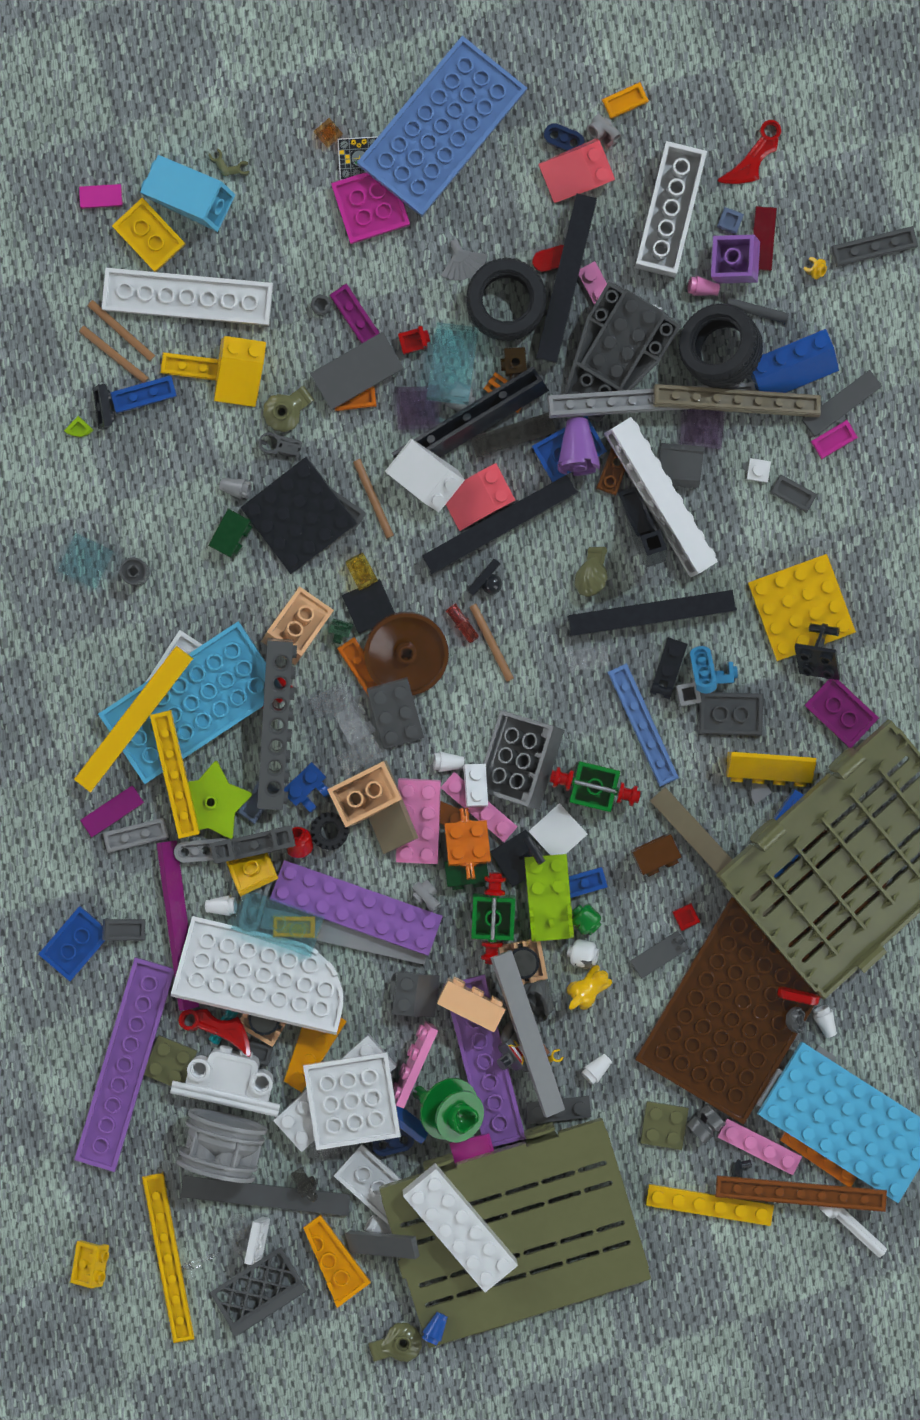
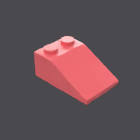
[538,139,615,203]
[445,463,516,531]

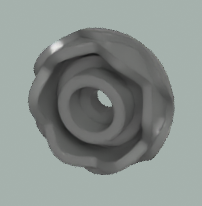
[786,1007,806,1033]

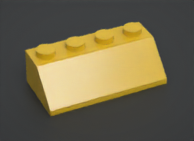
[726,752,817,787]

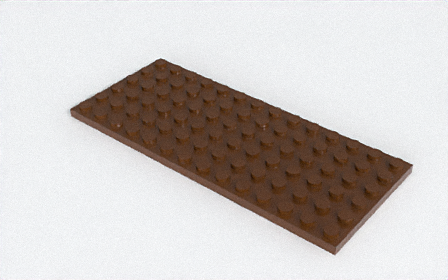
[635,830,889,1125]

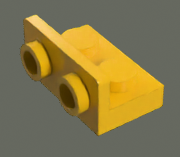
[70,1240,109,1288]

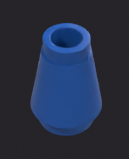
[422,1312,448,1346]

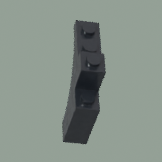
[618,487,667,568]

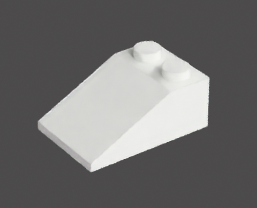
[385,439,465,512]

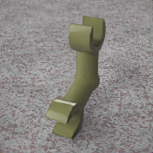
[209,148,250,177]

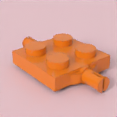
[444,808,491,880]

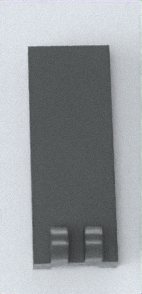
[630,930,689,979]

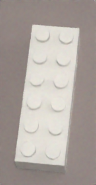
[635,141,707,278]
[273,1033,397,1152]
[403,1163,518,1293]

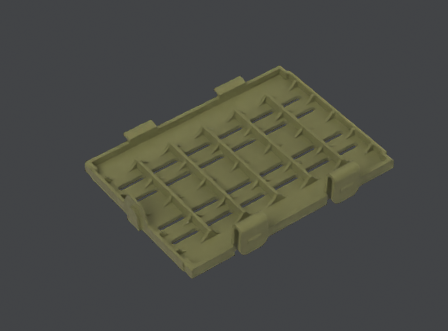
[716,719,920,1000]
[379,1118,651,1348]

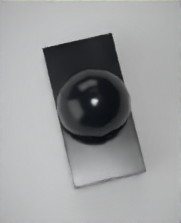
[468,559,502,596]

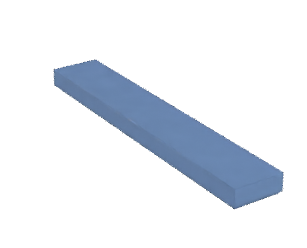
[607,663,679,787]

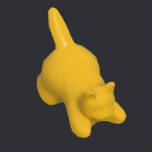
[567,965,612,1010]

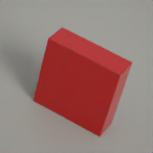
[672,903,700,931]

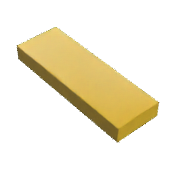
[160,352,219,381]

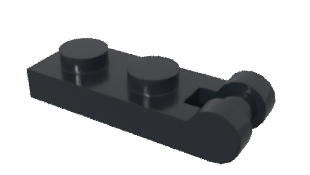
[650,637,688,700]

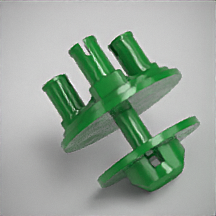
[412,1078,484,1143]

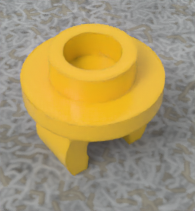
[803,257,827,280]

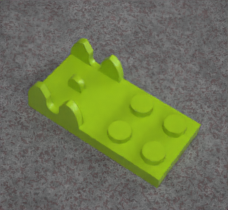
[525,854,574,942]

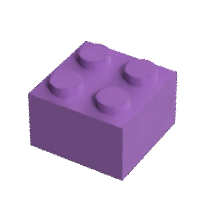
[711,235,760,284]

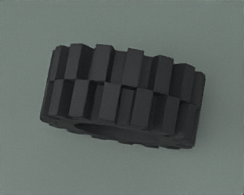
[310,812,349,850]

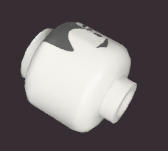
[567,939,599,969]

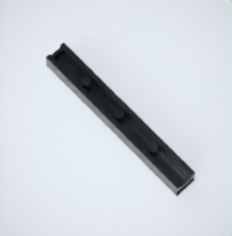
[536,193,597,364]
[392,366,549,458]
[422,475,578,575]
[567,590,737,637]

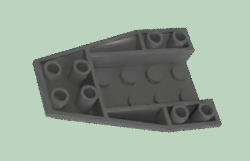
[564,281,681,423]

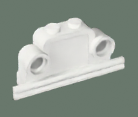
[170,1045,280,1117]

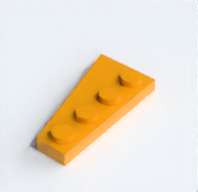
[284,1017,347,1093]
[303,1214,371,1308]

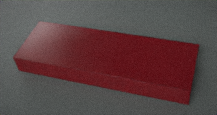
[753,206,777,271]

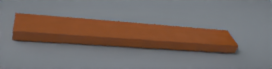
[715,1175,887,1212]

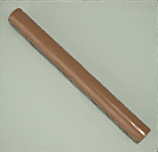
[88,300,155,362]
[79,326,149,383]
[353,459,394,539]
[469,604,514,682]

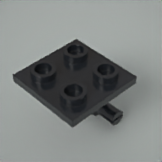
[794,623,841,680]
[490,830,546,887]

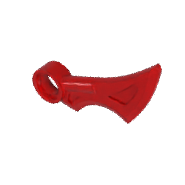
[717,120,781,184]
[178,1009,251,1057]

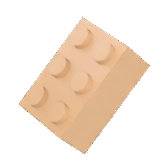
[437,976,506,1032]

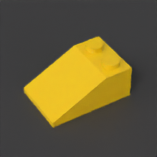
[214,336,266,407]

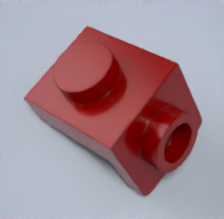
[398,326,430,355]

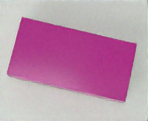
[79,184,123,209]
[811,420,858,459]
[449,1133,494,1163]

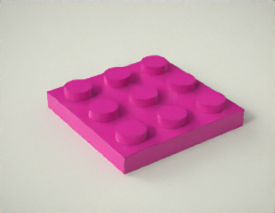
[331,172,410,244]

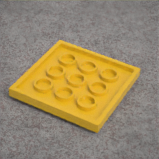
[748,554,856,662]

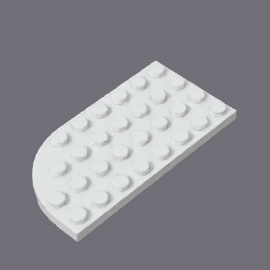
[171,916,343,1035]

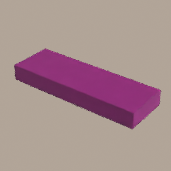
[329,283,380,344]
[80,785,145,838]

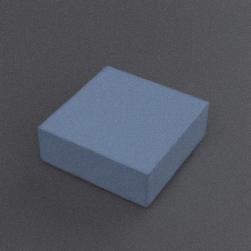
[717,207,744,235]

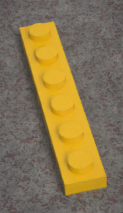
[150,710,200,839]
[645,1184,774,1226]

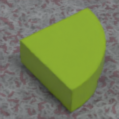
[64,416,94,437]

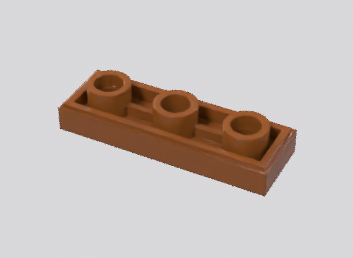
[596,447,625,496]

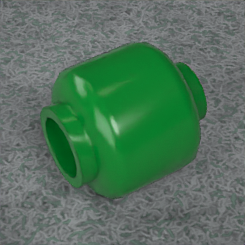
[572,904,602,936]

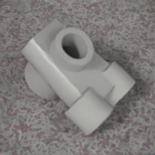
[587,114,621,150]
[412,879,441,913]

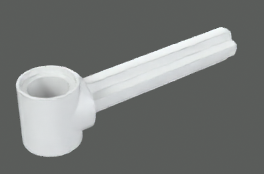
[817,1206,887,1257]

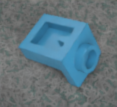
[715,662,738,684]

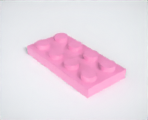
[396,778,441,864]
[393,1021,438,1109]

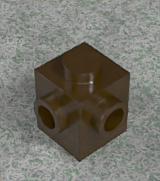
[500,347,527,379]

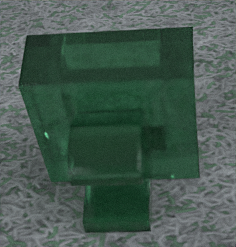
[329,618,353,644]

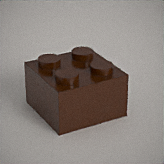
[630,833,681,877]

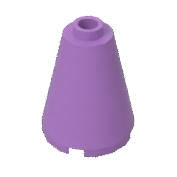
[558,416,600,476]

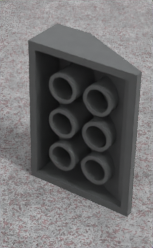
[483,710,565,810]

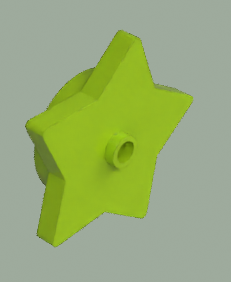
[188,761,253,839]

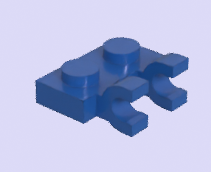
[284,762,330,813]

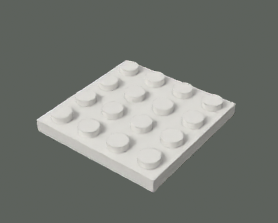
[303,1052,401,1150]

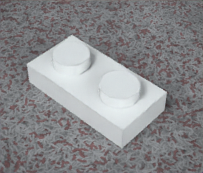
[464,764,488,807]

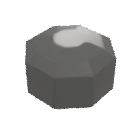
[310,294,331,316]

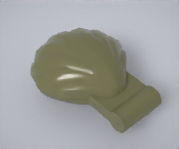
[263,385,315,432]
[575,547,608,597]
[368,1323,422,1362]

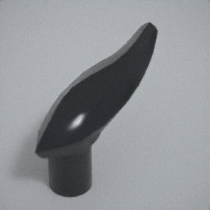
[732,1159,752,1177]

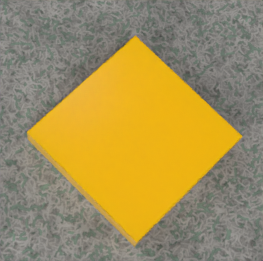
[226,853,279,897]

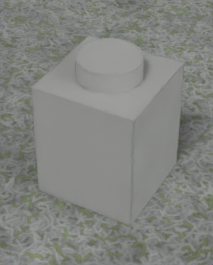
[675,682,702,707]

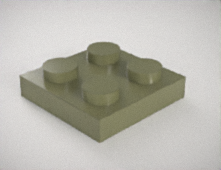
[144,1035,198,1086]
[640,1101,689,1150]

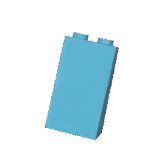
[140,155,236,232]

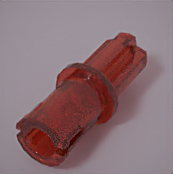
[445,603,479,643]

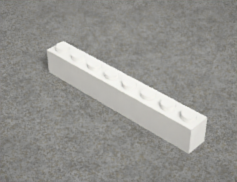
[604,417,718,578]

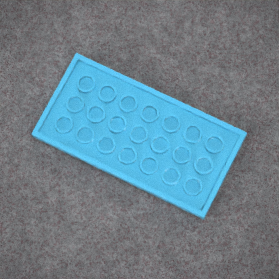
[98,621,282,784]
[757,1042,920,1203]

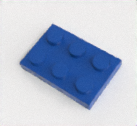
[532,416,607,482]
[38,906,105,981]

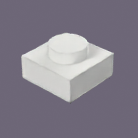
[746,458,771,483]

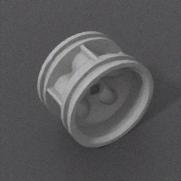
[176,1108,267,1183]

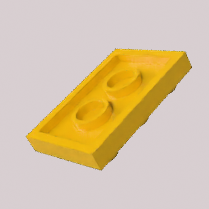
[112,197,186,272]

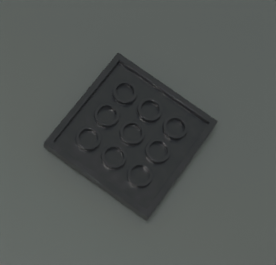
[240,456,358,574]

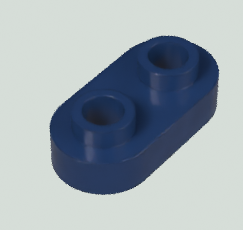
[544,123,584,151]
[372,1129,414,1156]

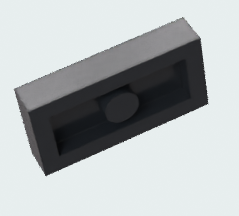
[92,384,114,430]

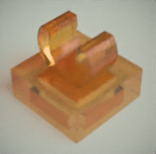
[313,118,343,148]

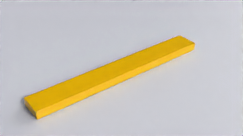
[74,646,194,792]
[142,1172,195,1343]

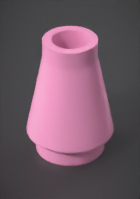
[688,275,720,296]

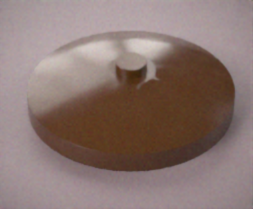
[364,612,449,695]

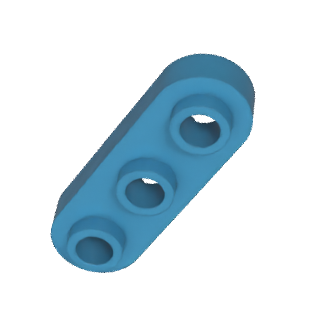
[690,646,717,694]

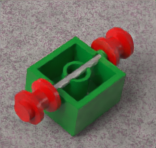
[549,761,641,812]
[471,872,516,965]

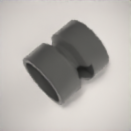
[119,557,150,586]
[687,1104,726,1144]

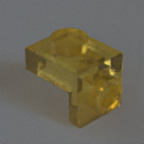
[345,553,378,591]

